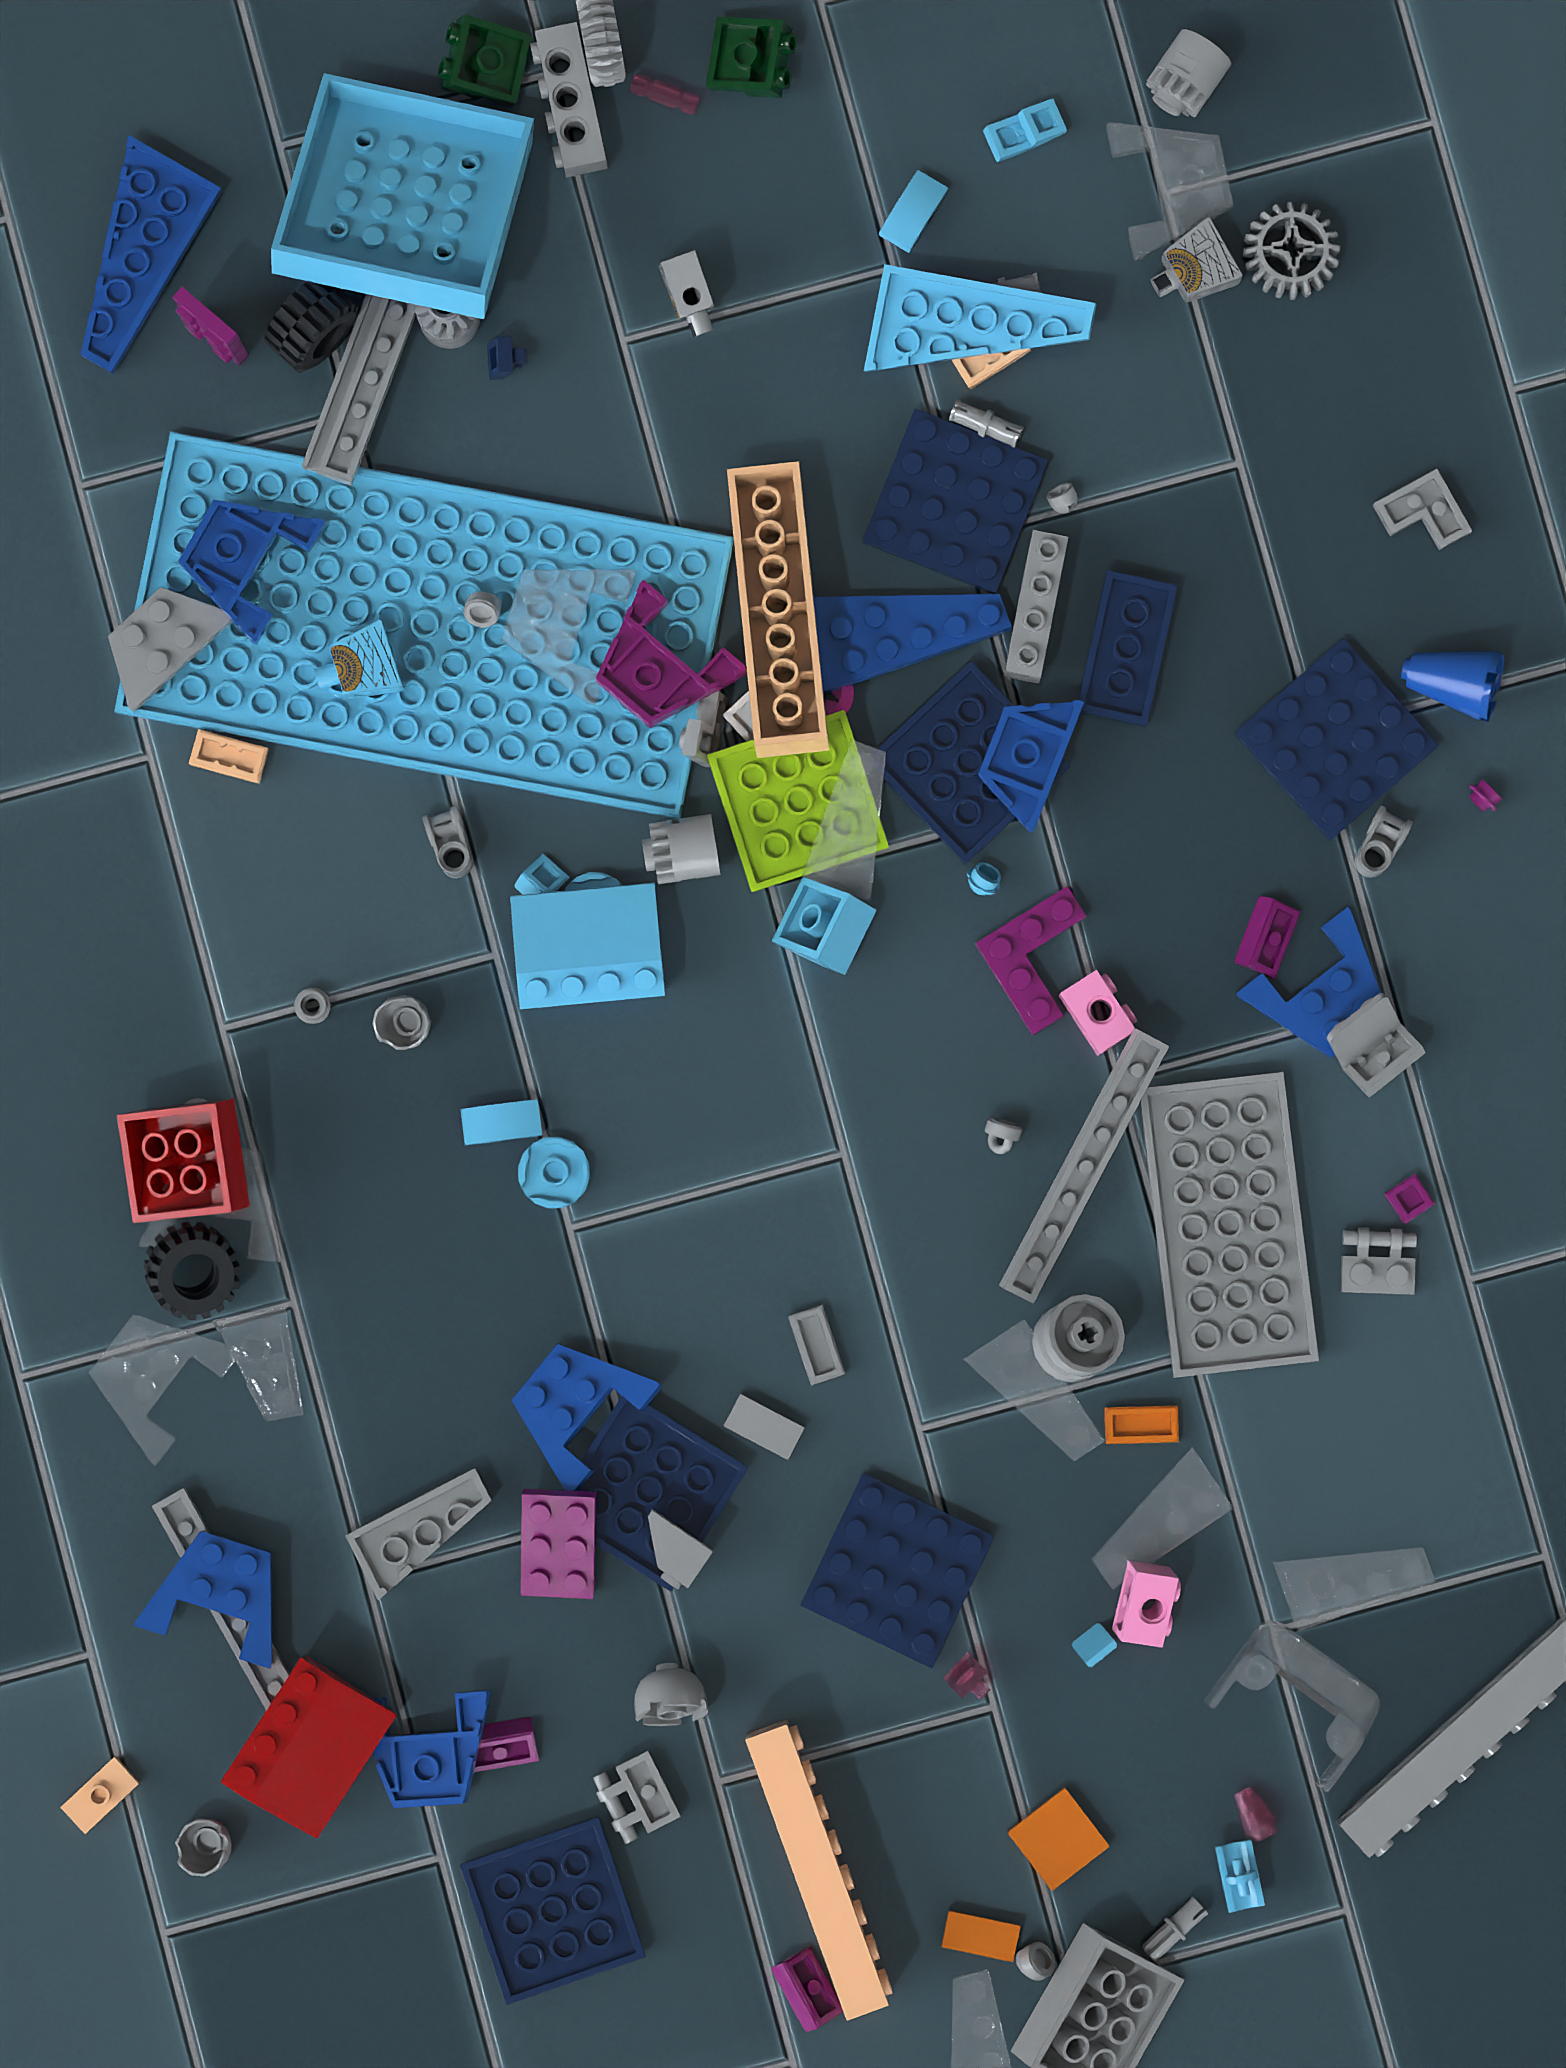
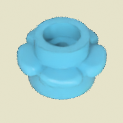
[967,862,1001,895]

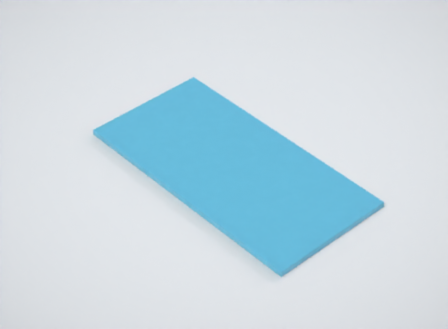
[114,431,734,819]

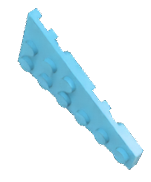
[864,264,1097,372]

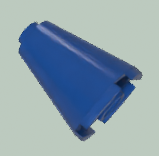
[1401,650,1504,723]

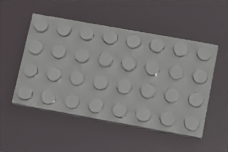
[1140,1072,1319,1378]

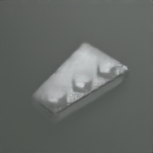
[212,1307,304,1422]

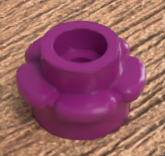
[1469,779,1502,812]

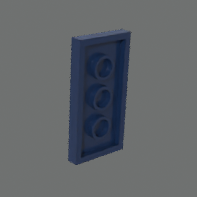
[1078,570,1178,727]

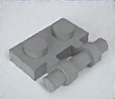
[1340,1227,1417,1295]
[593,1750,681,1844]

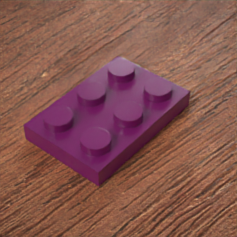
[172,287,249,366]
[521,1489,596,1599]

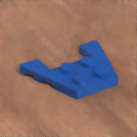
[178,500,326,645]
[1236,907,1381,1058]
[511,1344,663,1491]
[134,1531,273,1669]
[373,1689,491,1808]

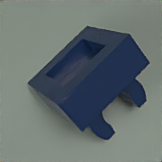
[487,336,528,380]

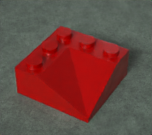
[117,1098,250,1223]

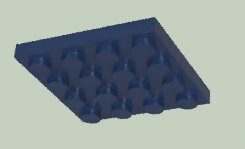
[862,408,1049,594]
[1234,638,1439,842]
[866,661,1070,865]
[563,1396,749,1592]
[800,1473,994,1668]
[460,1816,646,2005]

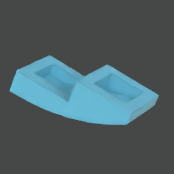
[983,98,1067,163]
[878,170,948,253]
[460,1099,542,1145]

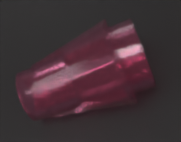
[1233,1786,1279,1844]

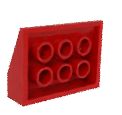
[220,1655,398,1839]

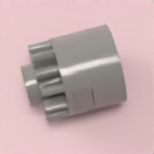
[1146,29,1231,117]
[415,305,480,349]
[642,814,721,885]

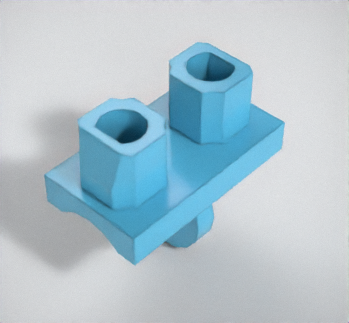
[1214,1839,1265,1913]

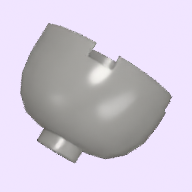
[634,1663,708,1726]

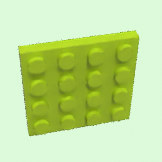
[707,710,889,892]

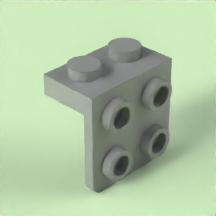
[1327,993,1425,1098]

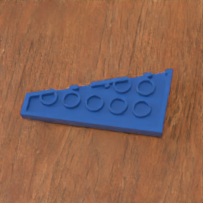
[81,135,222,374]
[814,594,1012,694]

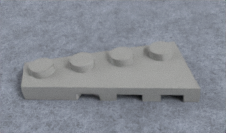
[345,1468,492,1601]

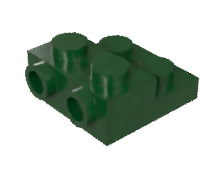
[438,14,532,106]
[706,17,797,98]

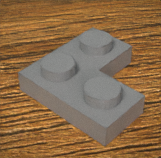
[1373,469,1472,550]
[679,691,729,767]

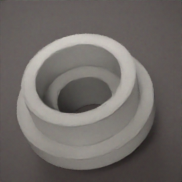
[294,988,331,1024]

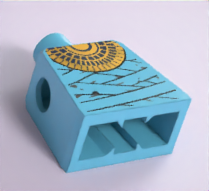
[314,620,404,699]

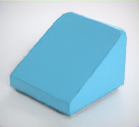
[515,853,570,895]
[1072,1623,1117,1667]

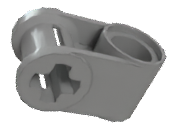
[422,805,473,879]
[1355,805,1413,878]

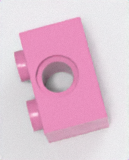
[1058,970,1137,1056]
[1112,1560,1181,1647]

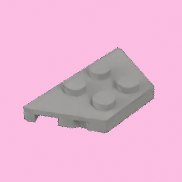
[108,587,233,713]

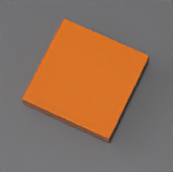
[1007,1787,1110,1891]

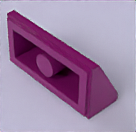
[1234,896,1301,978]
[474,1717,539,1772]
[771,1946,843,2032]

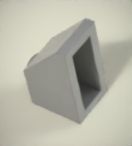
[648,1509,713,1589]

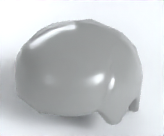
[372,995,432,1050]
[175,1818,232,1876]

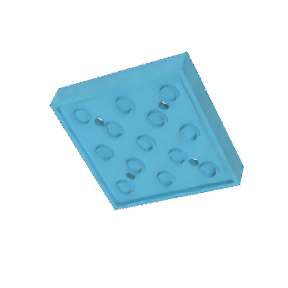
[271,73,534,319]

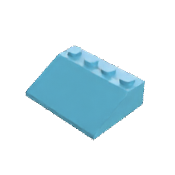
[510,882,665,1009]

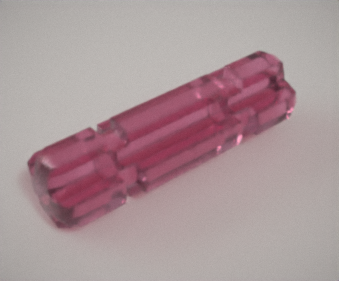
[630,73,700,115]

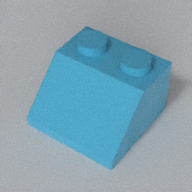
[772,877,876,975]

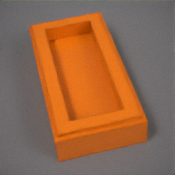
[1104,1405,1179,1444]
[941,1910,1021,1962]

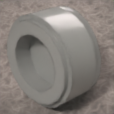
[463,592,502,628]
[984,1117,1022,1154]
[1015,1942,1055,1981]

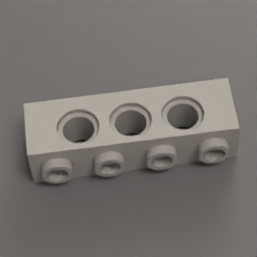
[530,22,608,178]
[1004,530,1068,684]

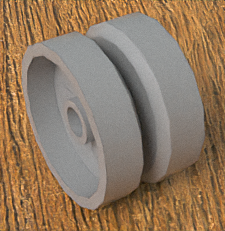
[1032,1294,1125,1383]

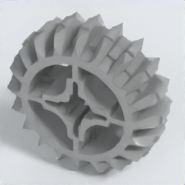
[576,0,626,87]
[1243,202,1340,300]

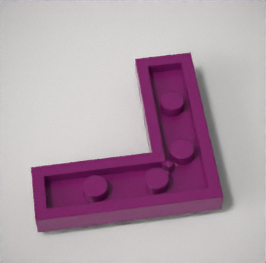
[975,886,1087,1036]

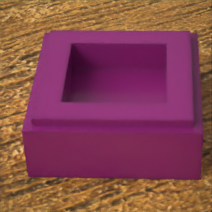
[1384,1174,1435,1224]

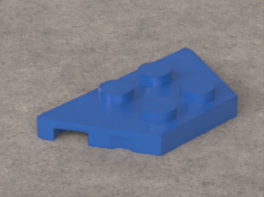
[978,700,1084,833]

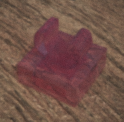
[943,1652,991,1700]

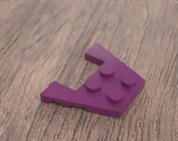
[595,579,747,728]

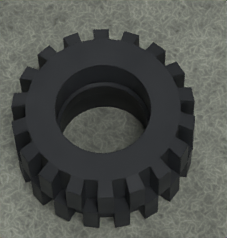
[264,281,358,373]
[144,1221,241,1320]

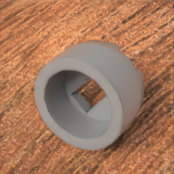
[1046,483,1078,514]

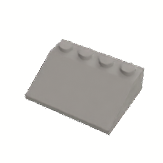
[1011,1923,1184,2068]

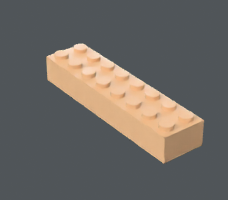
[727,461,829,758]
[745,1719,893,2021]

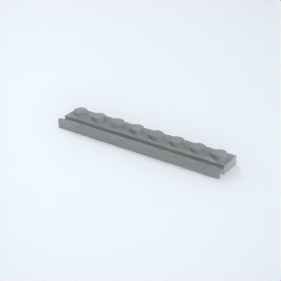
[302,294,416,486]

